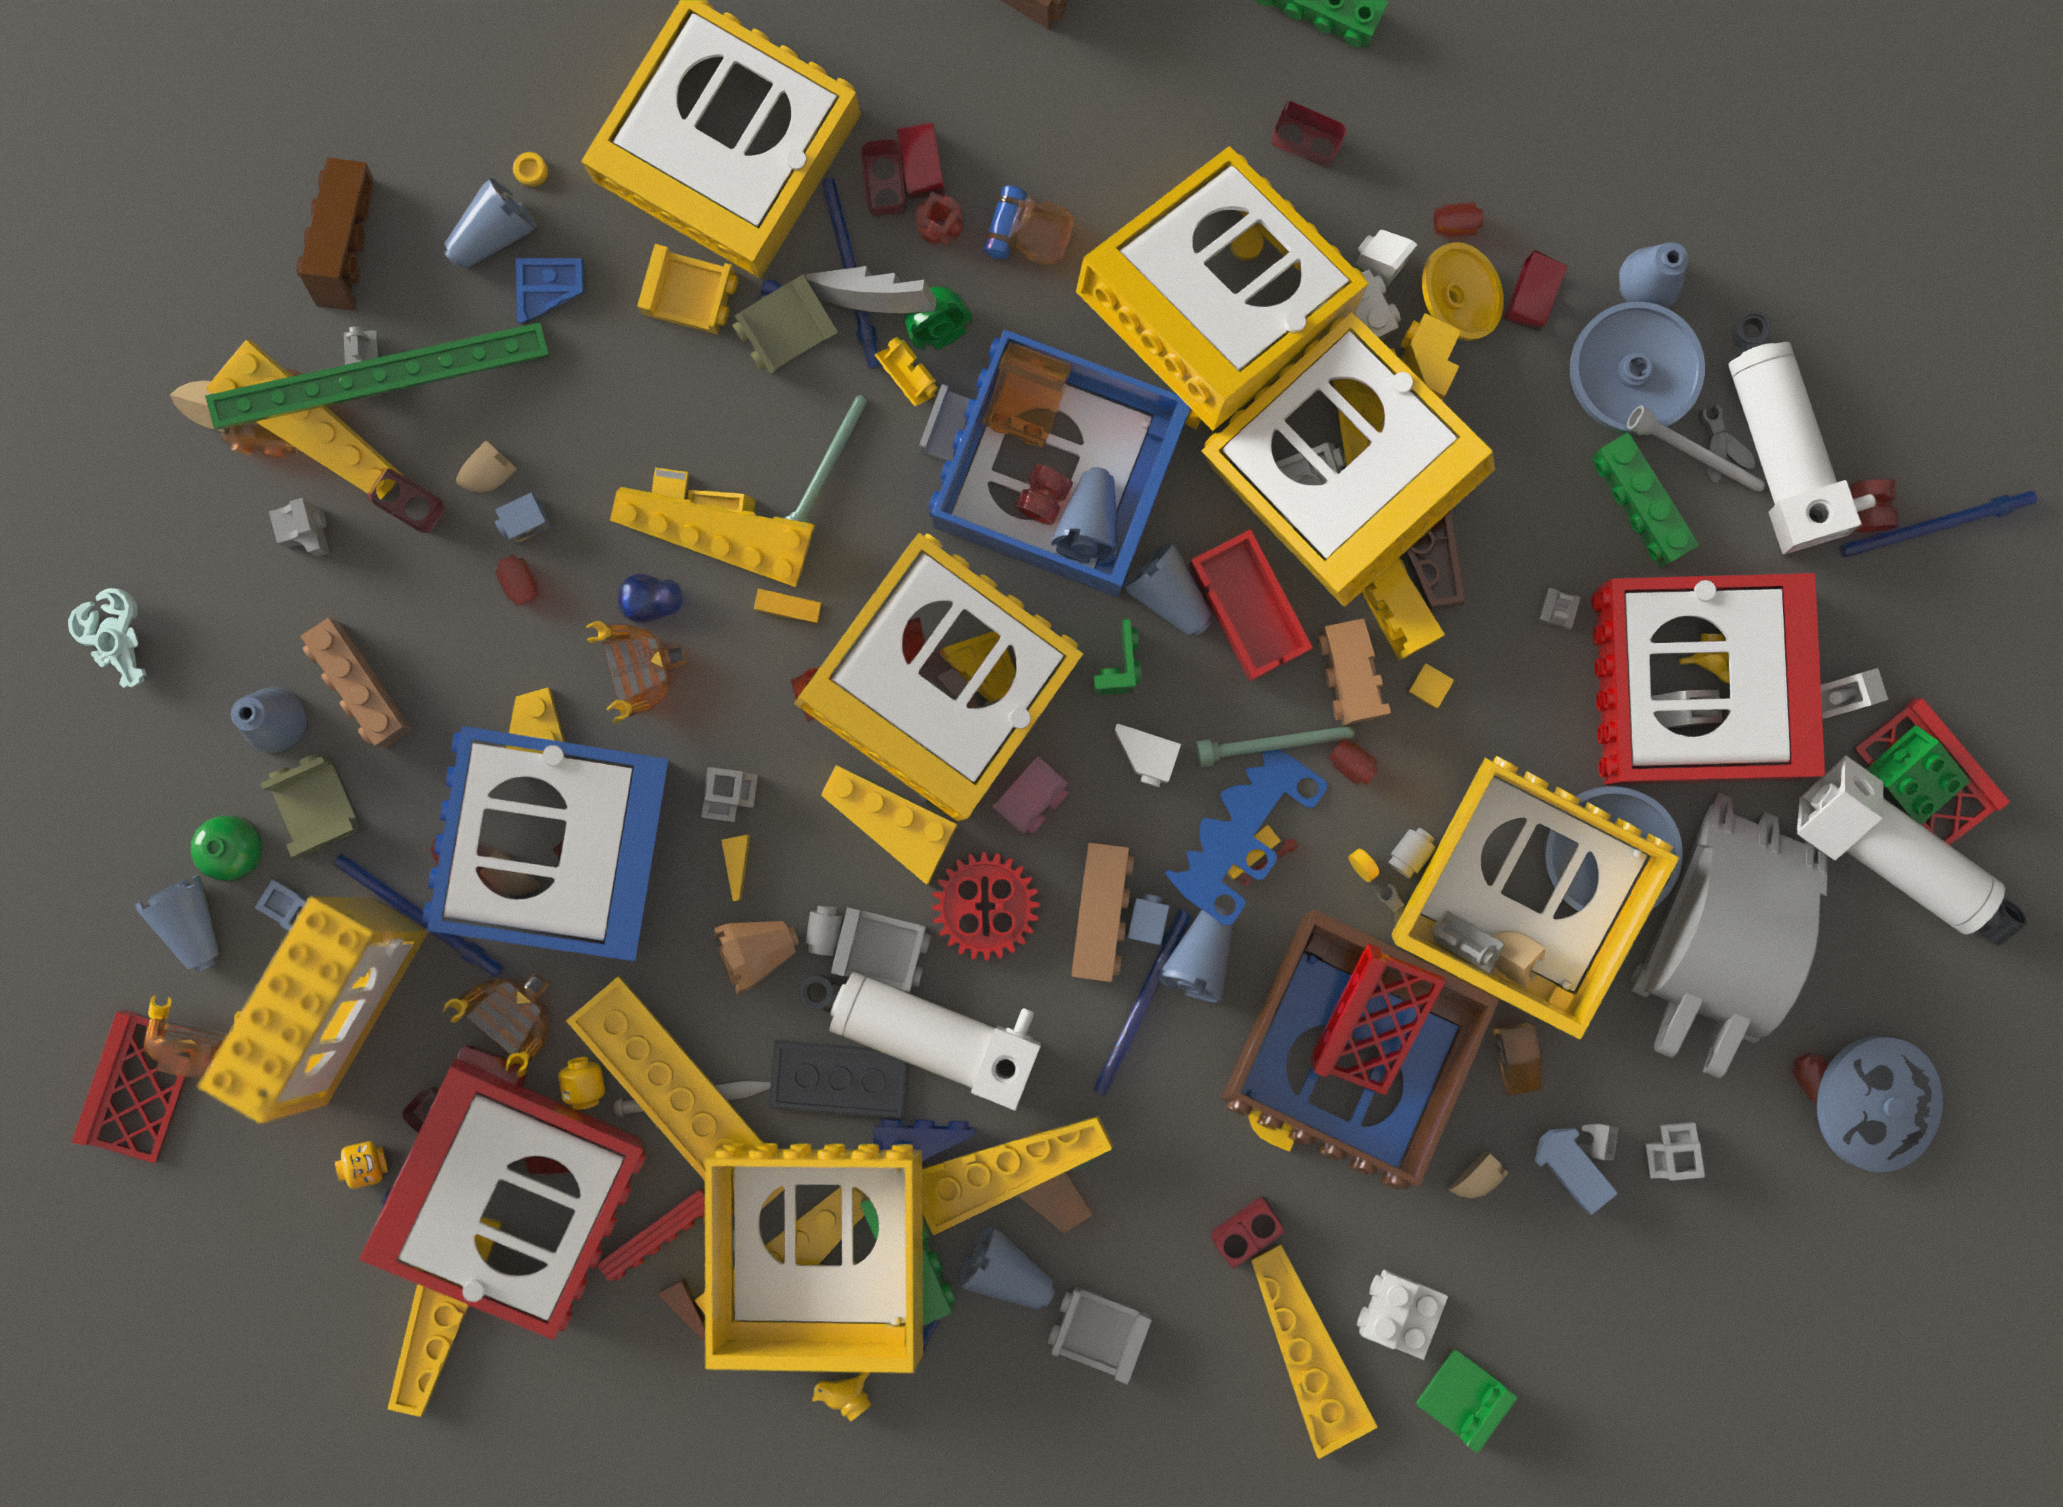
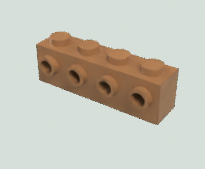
[300,617,413,749]
[1071,843,1134,982]

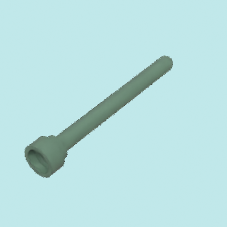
[785,395,867,523]
[1196,726,1355,767]

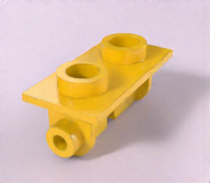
[875,337,938,406]

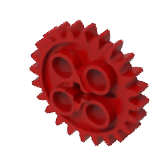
[931,852,1040,961]

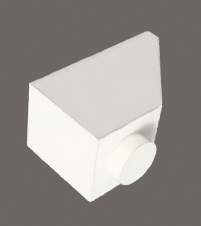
[1356,229,1417,288]
[1821,668,1888,719]
[1651,690,1723,729]
[1114,723,1181,787]

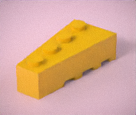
[1361,557,1445,661]
[821,765,958,885]

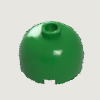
[904,286,973,350]
[190,815,263,881]

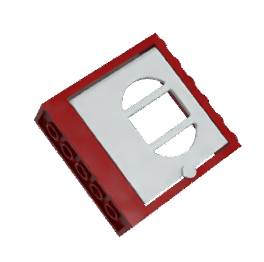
[1591,573,1825,785]
[359,1058,646,1340]

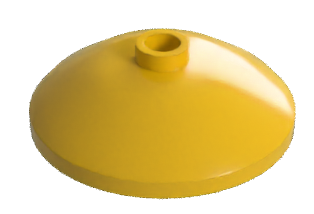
[1422,242,1504,341]

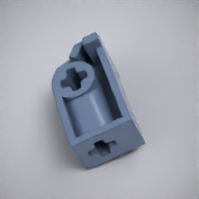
[1535,1128,1618,1215]

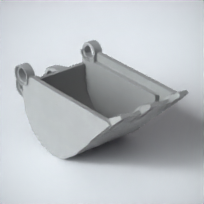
[1629,792,1828,1078]

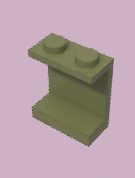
[732,274,838,374]
[260,754,363,858]

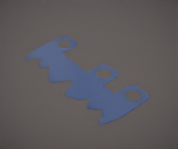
[1165,749,1327,926]

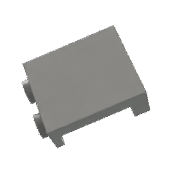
[831,907,931,992]
[1047,1285,1152,1384]

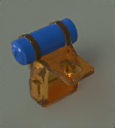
[983,185,1075,266]

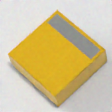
[651,468,689,499]

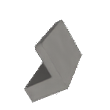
[919,384,970,462]

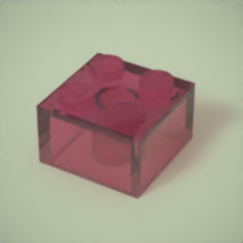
[993,756,1069,836]

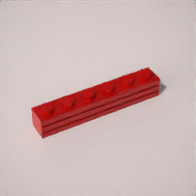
[597,1187,705,1282]

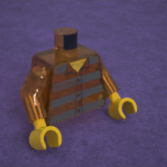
[586,621,687,724]
[442,972,549,1077]
[144,995,242,1079]

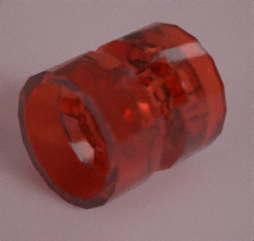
[1015,464,1073,526]
[1850,479,1899,533]

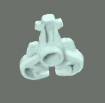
[68,588,146,688]

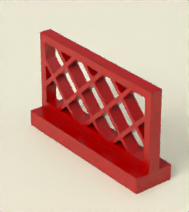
[1853,698,2010,845]
[1310,943,1446,1095]
[72,1009,200,1163]

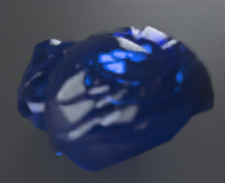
[618,573,684,623]

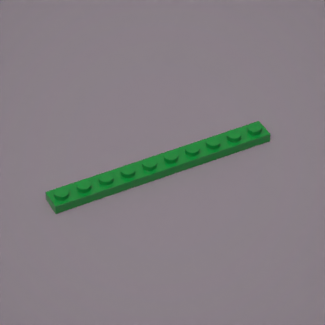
[205,322,549,431]

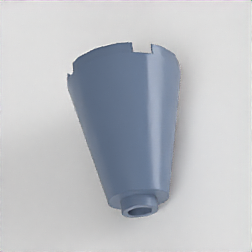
[445,177,537,268]
[1619,242,1689,308]
[1051,467,1118,564]
[1123,543,1212,636]
[231,687,308,753]
[134,875,219,972]
[1158,906,1233,1003]
[957,1226,1055,1310]

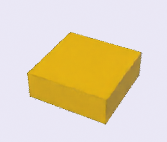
[1407,663,1454,709]

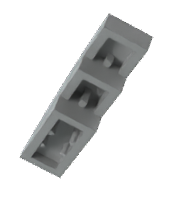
[805,266,936,313]

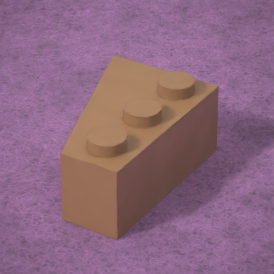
[1318,618,1391,727]

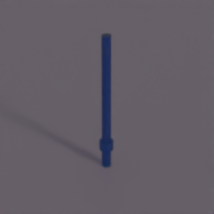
[822,178,881,369]
[1841,490,2037,558]
[334,854,504,978]
[1093,909,1192,1096]

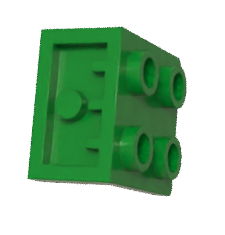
[1093,619,1141,696]
[1866,725,1969,825]
[1416,1350,1518,1454]

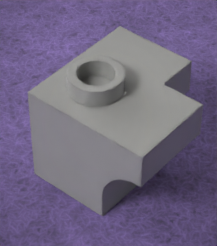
[269,498,330,557]
[701,767,758,822]
[1645,1122,1705,1181]

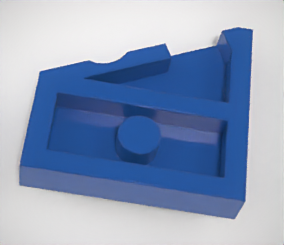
[516,258,585,323]

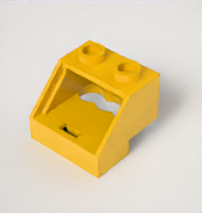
[1399,313,1462,400]

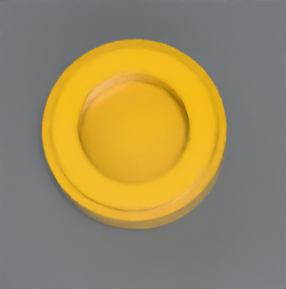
[513,152,548,188]
[1230,226,1264,261]
[1348,849,1379,882]

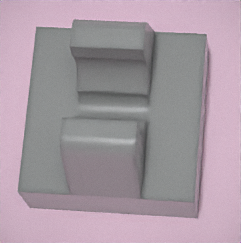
[1537,588,1581,630]
[1579,1124,1619,1160]

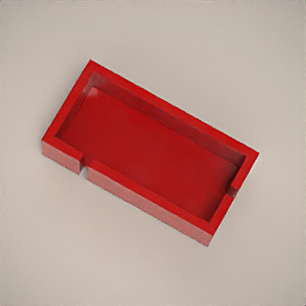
[1189,529,1313,682]

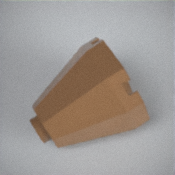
[714,921,799,995]

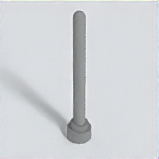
[1627,405,1765,492]

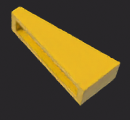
[687,490,756,513]
[754,588,822,624]
[1227,825,1281,880]
[721,835,750,901]

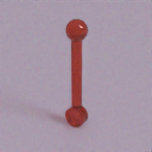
[1239,839,1298,886]

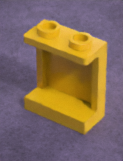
[637,244,738,335]

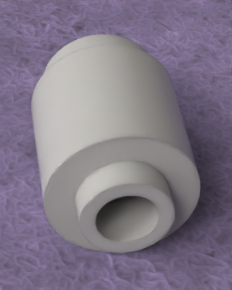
[1388,828,1436,879]
[805,905,843,956]

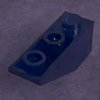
[873,1119,976,1161]

